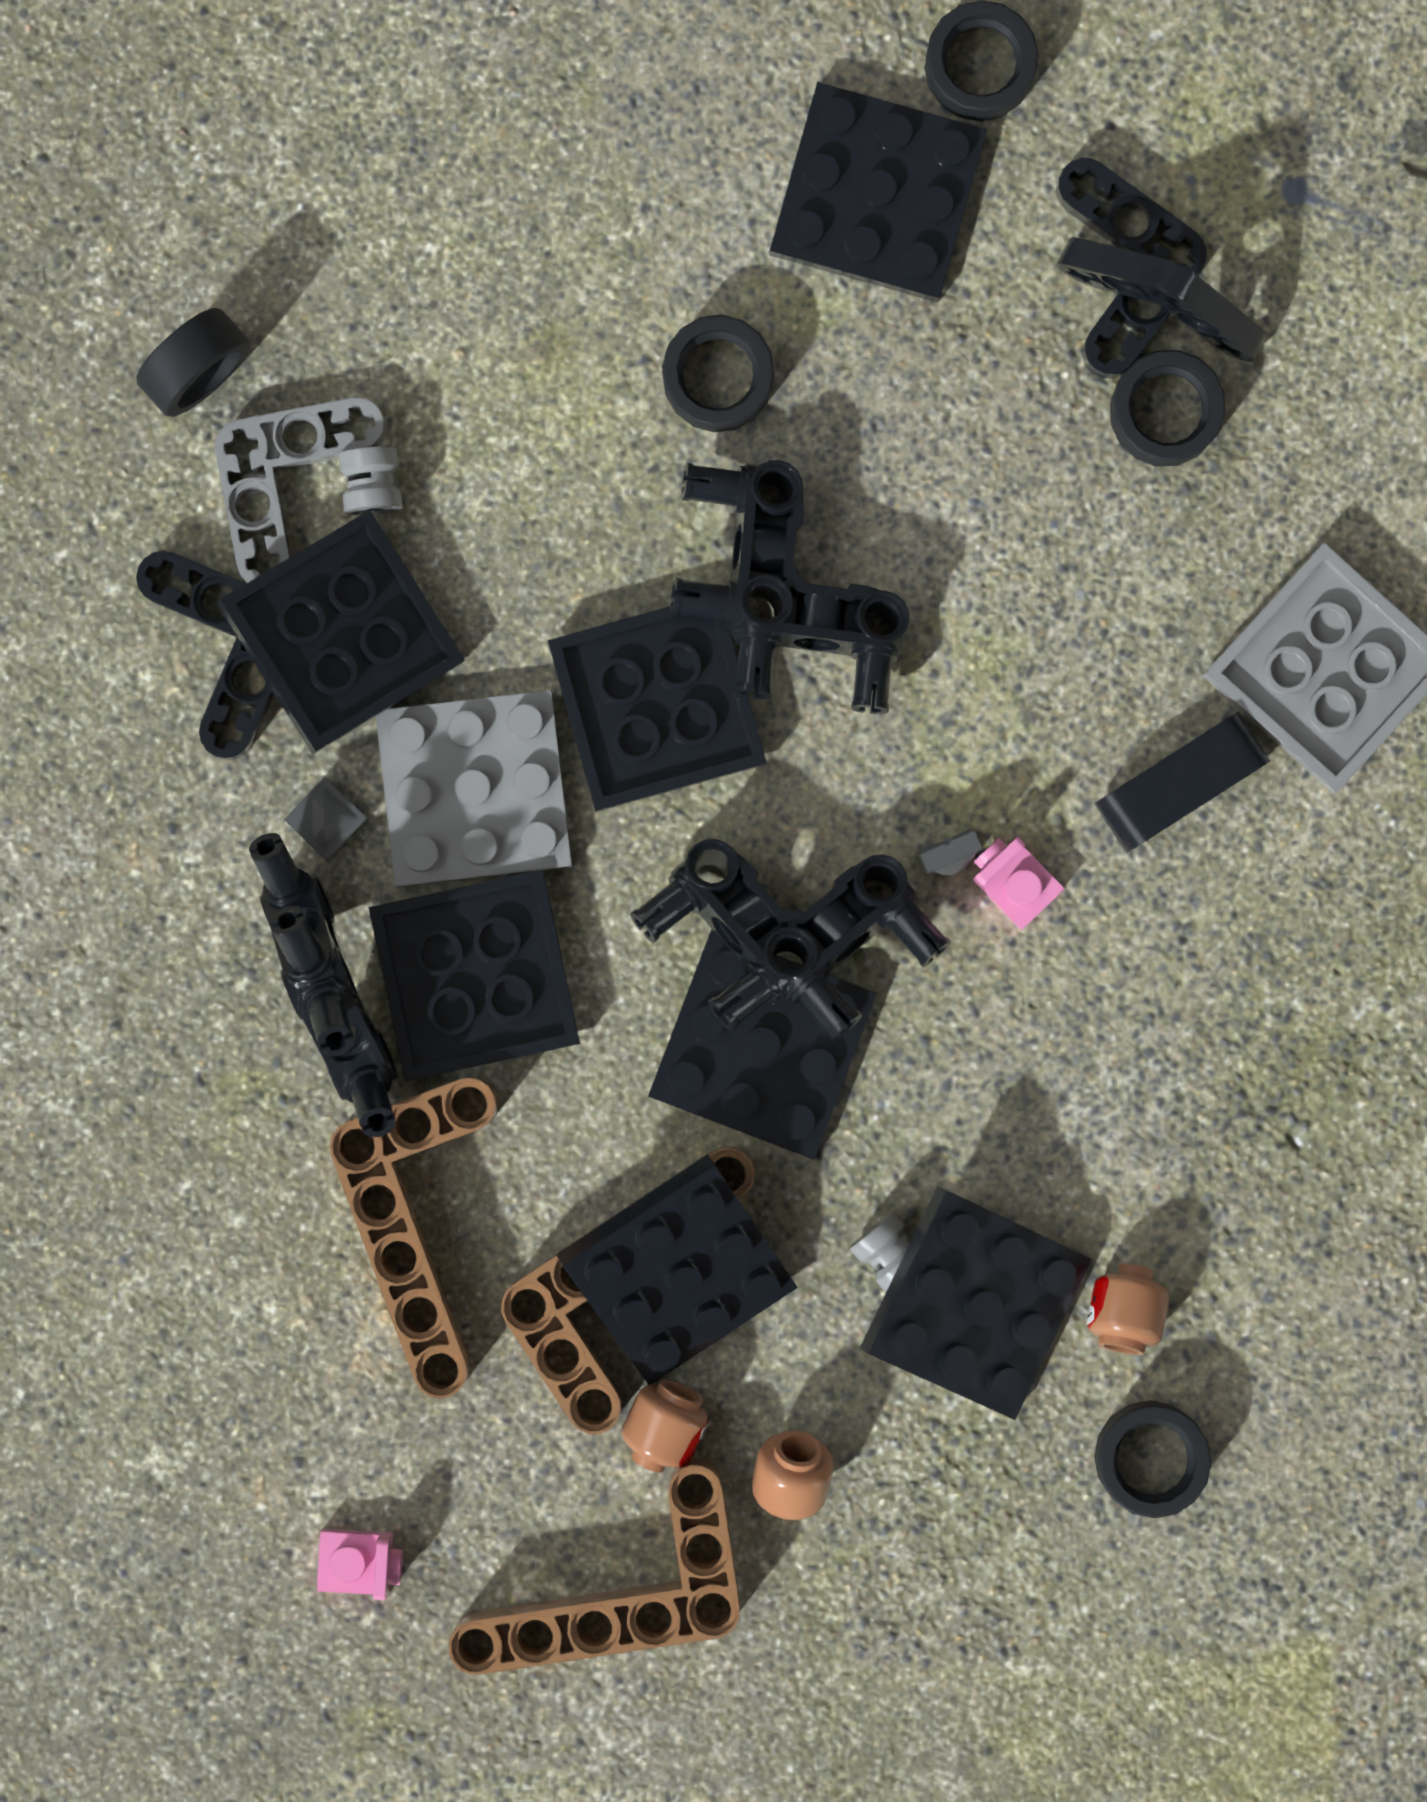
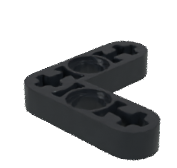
[1056,158,1207,379]
[1056,237,1266,362]
[136,551,274,760]

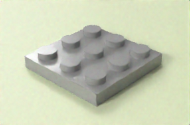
[1202,543,1427,794]
[376,690,572,887]

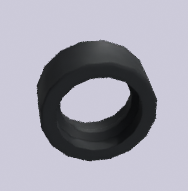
[924,0,1039,121]
[136,308,250,417]
[662,314,774,433]
[1110,350,1225,467]
[1094,1400,1212,1519]

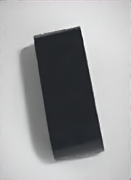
[1094,711,1270,853]

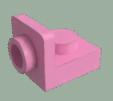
[971,836,1064,930]
[317,1529,403,1600]

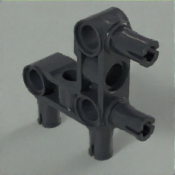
[670,460,910,714]
[249,833,398,1137]
[630,839,951,1041]

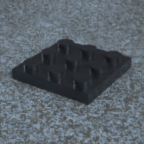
[769,82,987,303]
[217,510,465,755]
[547,606,767,813]
[368,870,581,1081]
[648,930,877,1159]
[556,1154,798,1385]
[860,1186,1092,1420]

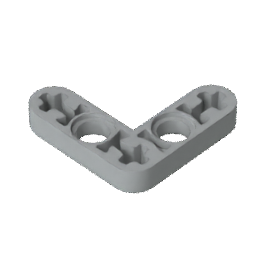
[215,398,386,583]

